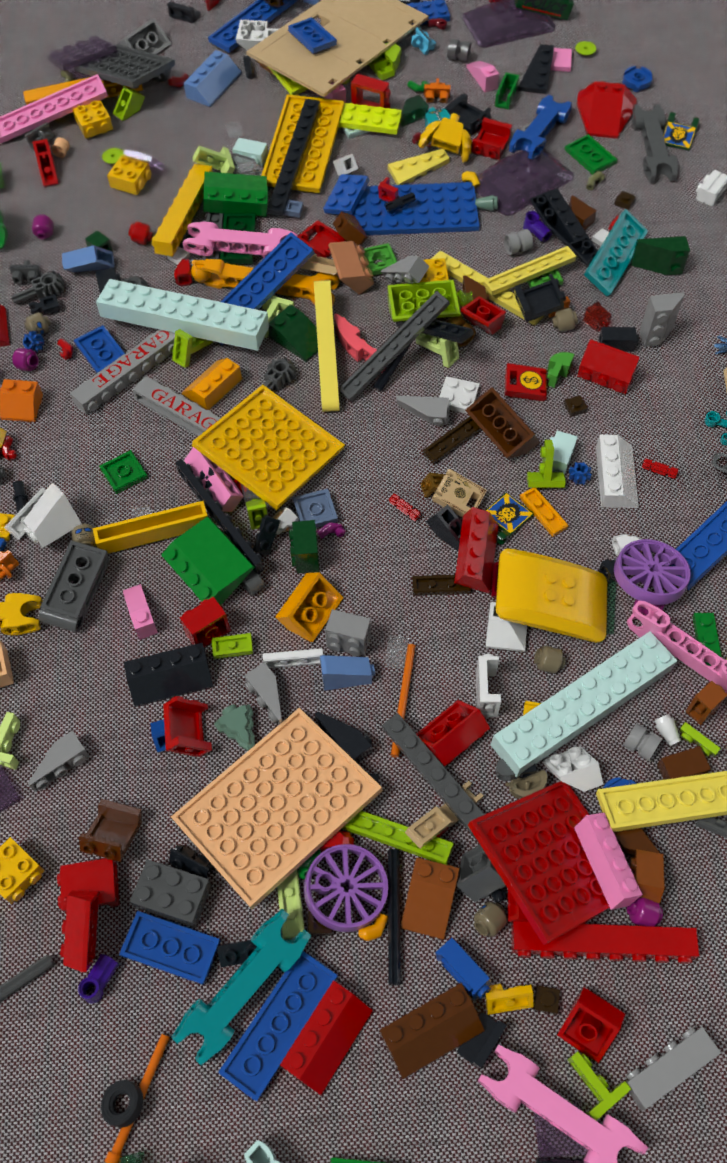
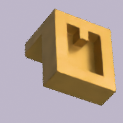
[421,473,446,498]

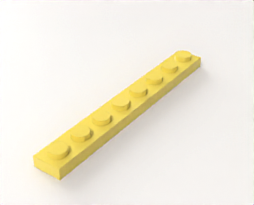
[431,250,544,326]

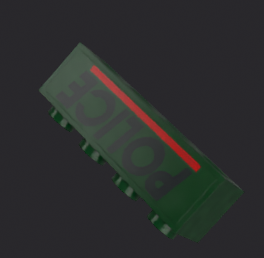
[515,0,574,20]

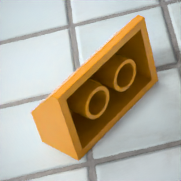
[182,358,242,410]
[275,572,344,642]

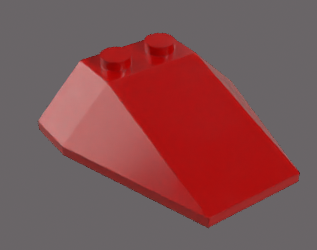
[576,81,637,139]

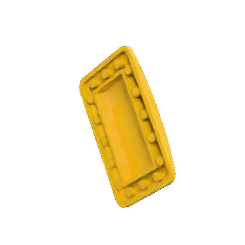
[496,548,607,643]

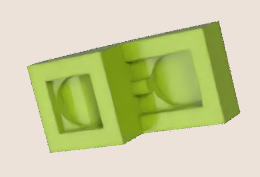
[369,56,395,80]

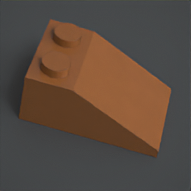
[400,857,459,940]

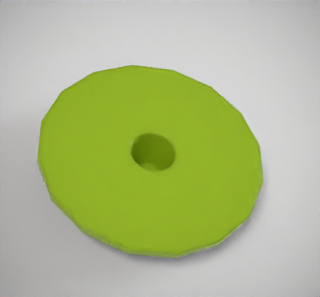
[575,41,596,55]
[102,148,124,164]

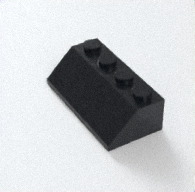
[124,643,213,707]

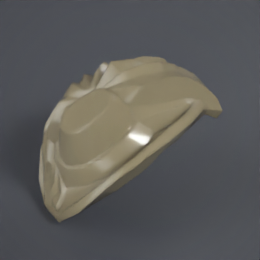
[505,770,547,799]

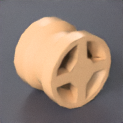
[51,137,70,158]

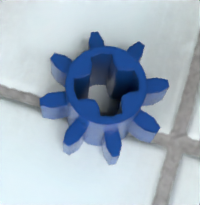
[23,331,44,352]
[568,462,592,485]

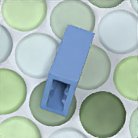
[62,245,115,273]
[320,655,375,691]

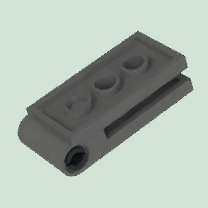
[39,540,110,633]

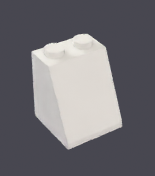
[23,483,82,548]

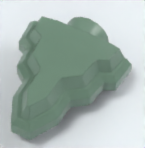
[214,704,255,751]

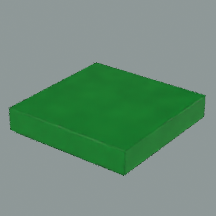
[99,450,148,494]

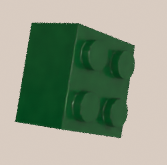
[289,520,320,574]

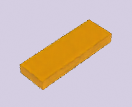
[519,488,568,537]

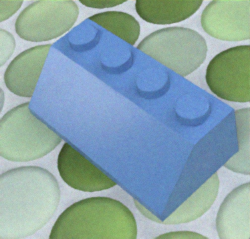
[184,50,241,107]

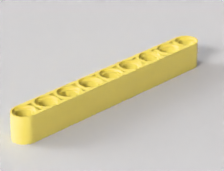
[314,280,340,412]

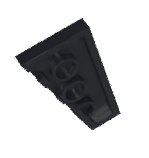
[518,44,555,94]

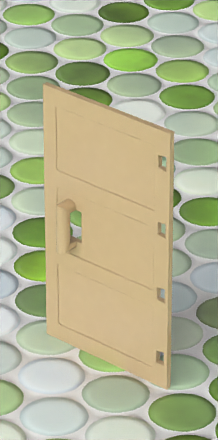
[246,0,429,97]

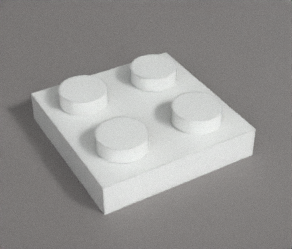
[439,376,479,414]

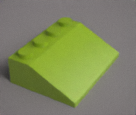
[387,280,461,322]

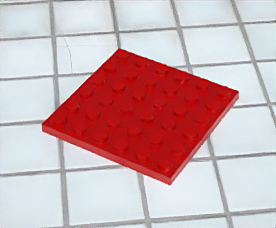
[468,781,610,945]

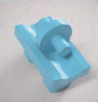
[411,27,436,55]

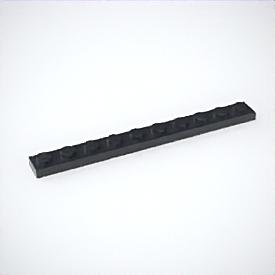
[267,99,320,216]

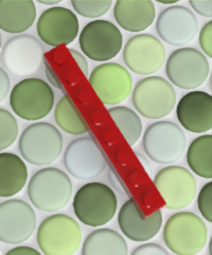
[511,921,699,964]

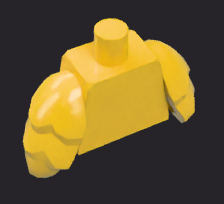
[418,113,472,163]

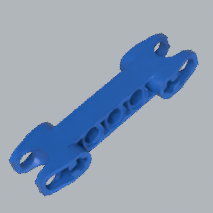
[509,95,573,159]

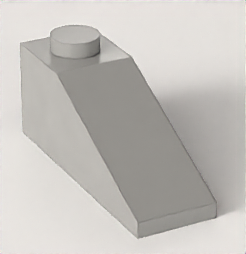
[396,395,450,426]

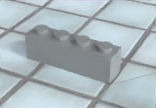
[626,1027,721,1111]

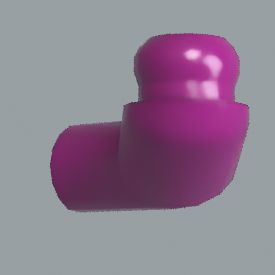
[316,522,345,539]

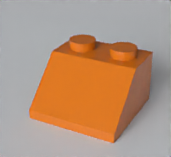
[0,379,43,422]

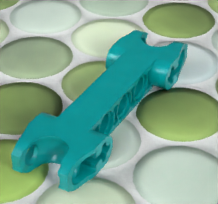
[171,909,311,1065]

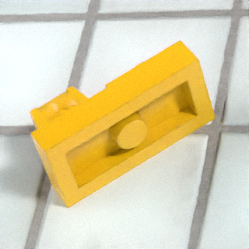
[486,983,533,1015]

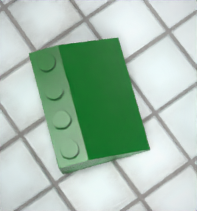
[203,171,268,216]
[161,517,255,606]

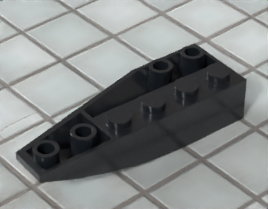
[529,188,598,267]

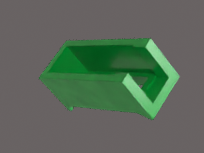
[495,72,520,110]

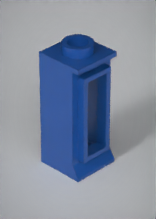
[435,938,491,1001]

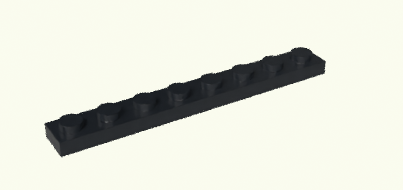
[175,459,264,574]

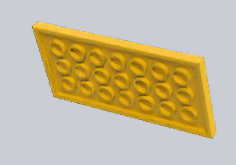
[261,94,344,193]

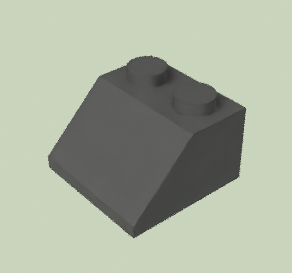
[457,845,506,902]

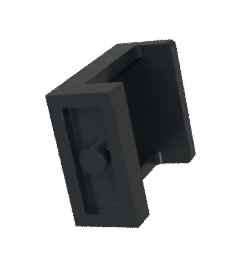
[445,93,491,136]
[513,274,566,322]

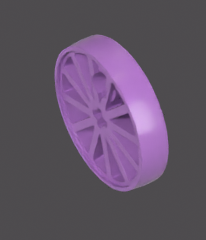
[614,539,690,605]
[304,844,388,932]

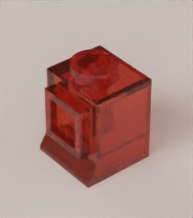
[583,301,612,332]

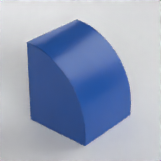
[150,719,166,753]

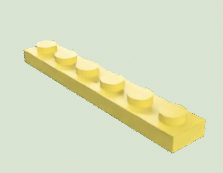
[483,246,576,296]

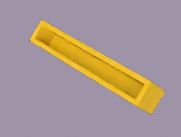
[93,501,208,554]

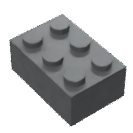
[130,859,212,928]

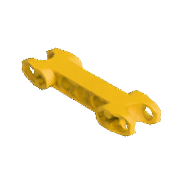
[0,593,43,635]

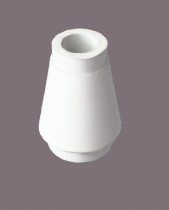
[654,714,681,746]

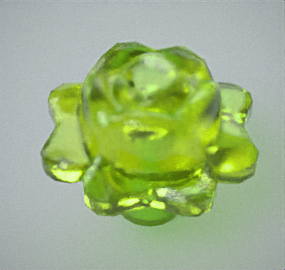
[456,290,473,307]

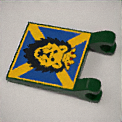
[663,112,700,151]
[485,492,534,545]

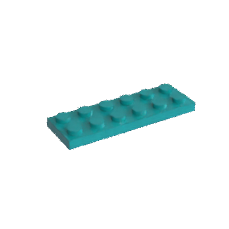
[584,209,648,296]

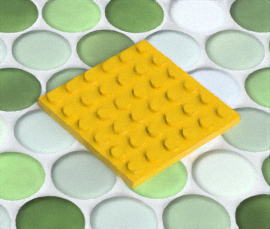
[192,385,345,510]

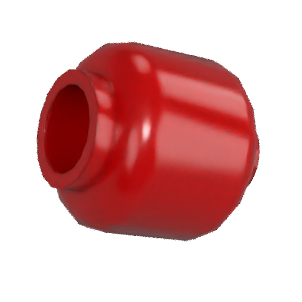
[128,221,153,245]

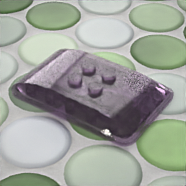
[462,0,556,48]
[470,149,574,216]

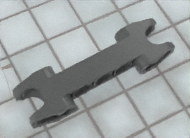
[632,104,678,182]

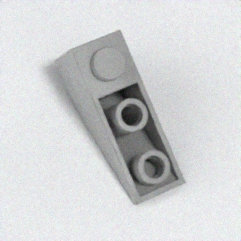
[381,256,429,283]
[244,662,283,725]
[28,730,89,792]

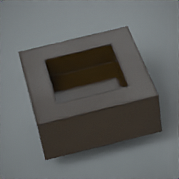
[614,191,636,210]
[564,395,588,417]
[307,911,332,936]
[533,985,560,1015]

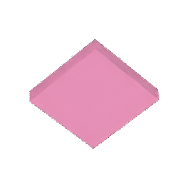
[550,48,572,72]

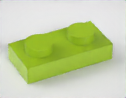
[212,633,253,659]
[679,722,721,757]

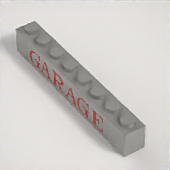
[70,329,175,415]
[132,376,222,436]

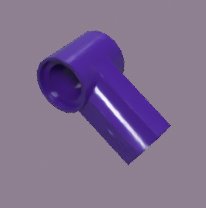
[523,211,552,242]
[78,954,119,1004]

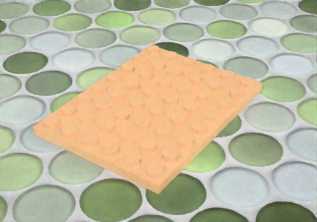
[171,708,383,910]

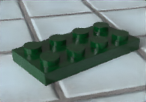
[220,213,256,264]

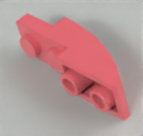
[334,313,377,362]

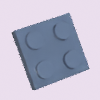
[293,488,338,528]

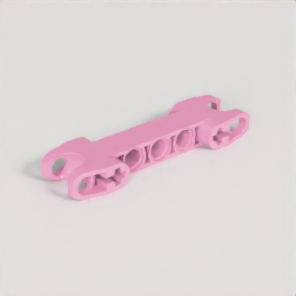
[183,222,297,259]
[627,601,727,698]
[477,1044,648,1163]

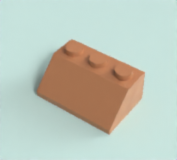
[328,241,374,295]

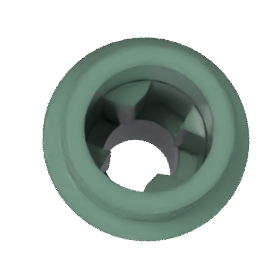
[475,195,498,211]

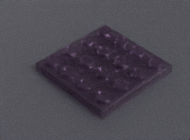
[47,35,117,71]

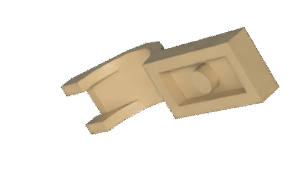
[405,781,484,849]

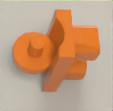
[424,78,451,103]
[0,550,19,581]

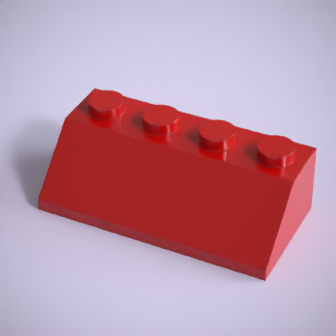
[454,507,498,593]
[280,980,373,1096]

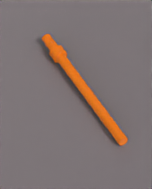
[391,644,416,758]
[104,1034,170,1163]

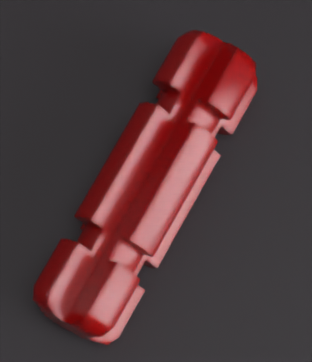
[642,458,679,479]
[389,494,421,521]

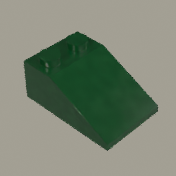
[631,236,690,275]
[268,304,318,362]

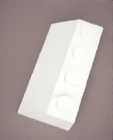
[596,435,639,508]

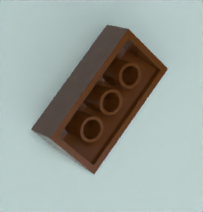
[465,387,540,459]
[379,983,484,1079]

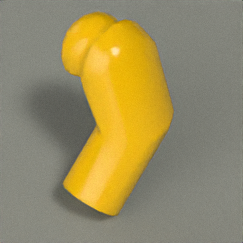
[462,171,481,188]

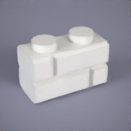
[696,170,727,206]

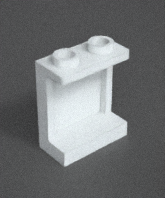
[476,654,501,717]

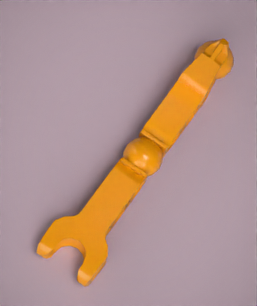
[191,259,339,306]

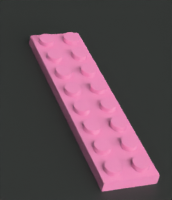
[0,74,108,144]

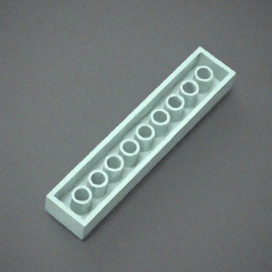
[96,279,269,351]
[490,631,677,778]

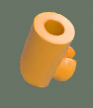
[358,913,388,941]

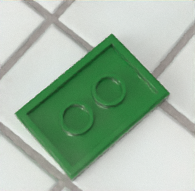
[564,134,618,175]

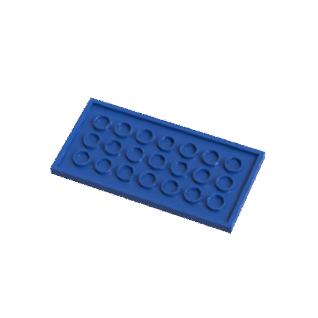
[352,182,479,235]

